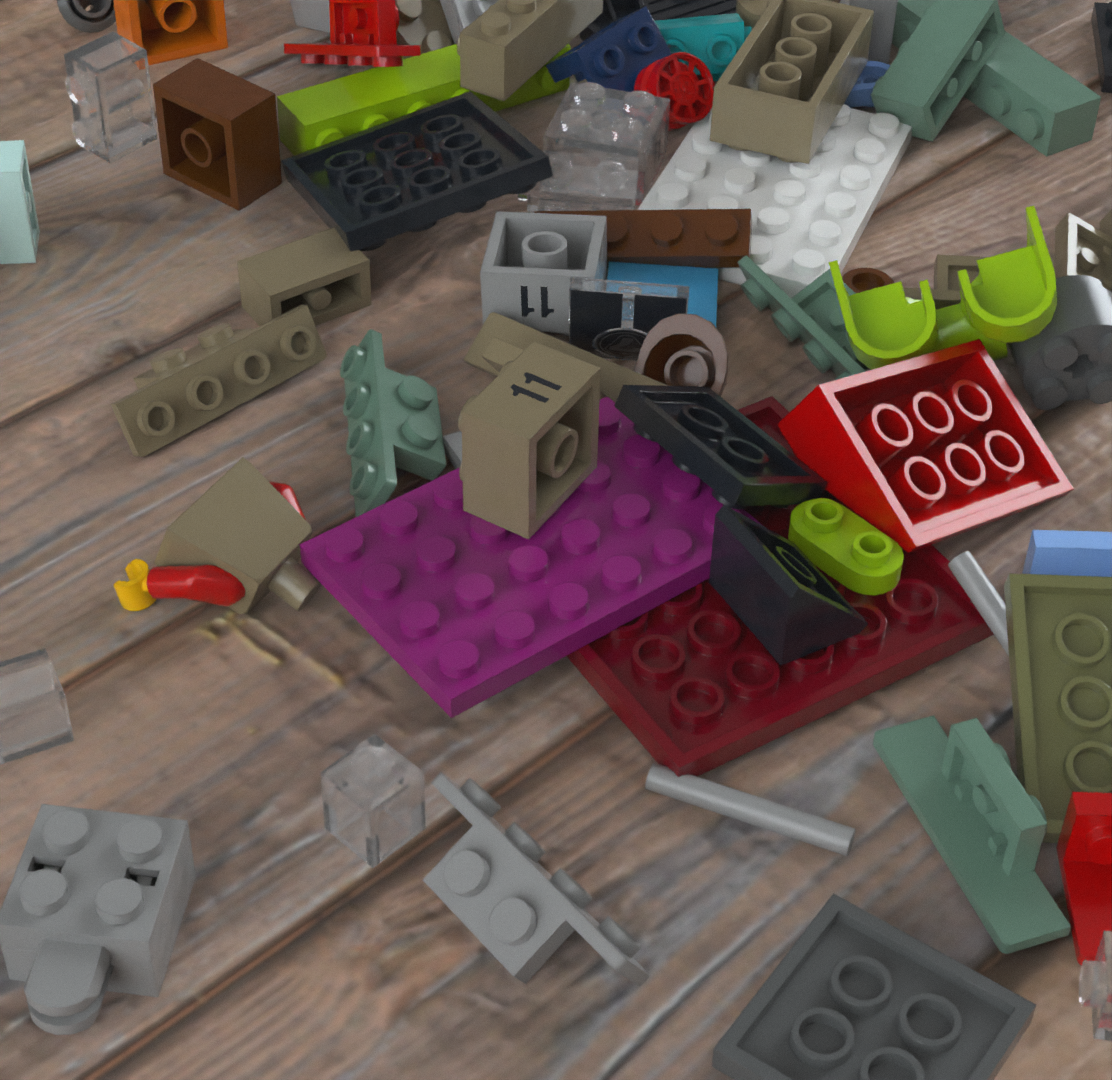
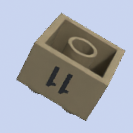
[458,341,601,539]

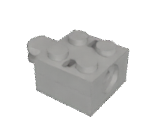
[0,804,196,1035]

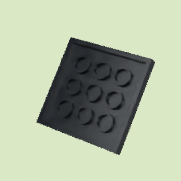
[281,91,553,251]

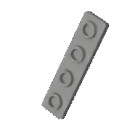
[423,772,650,987]

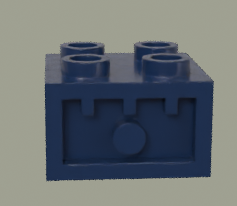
[545,6,672,141]

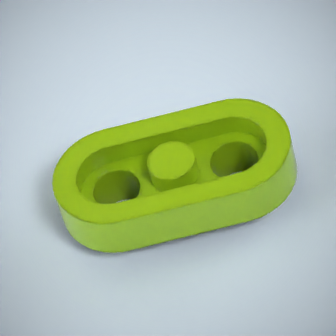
[788,498,904,595]

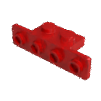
[284,0,421,67]

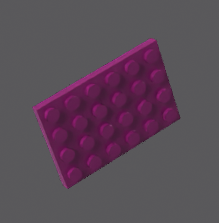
[300,396,763,718]

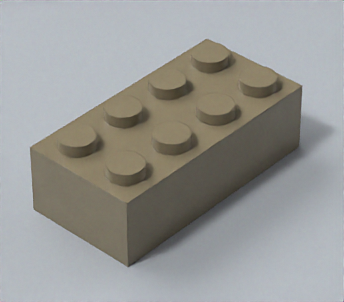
[710,0,874,164]

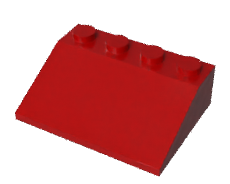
[777,339,1074,553]

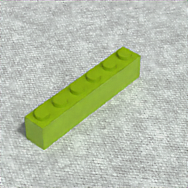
[277,44,571,156]

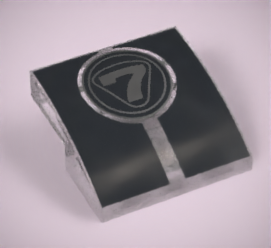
[569,277,690,361]

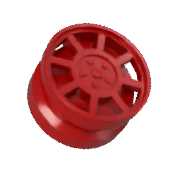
[634,52,714,131]

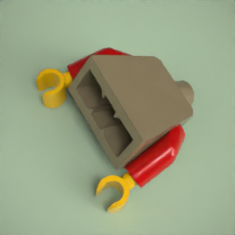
[113,457,321,614]

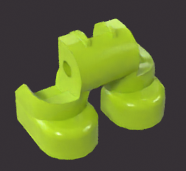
[829,206,1057,370]

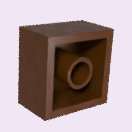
[153,58,282,211]

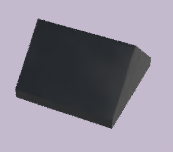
[709,505,868,666]

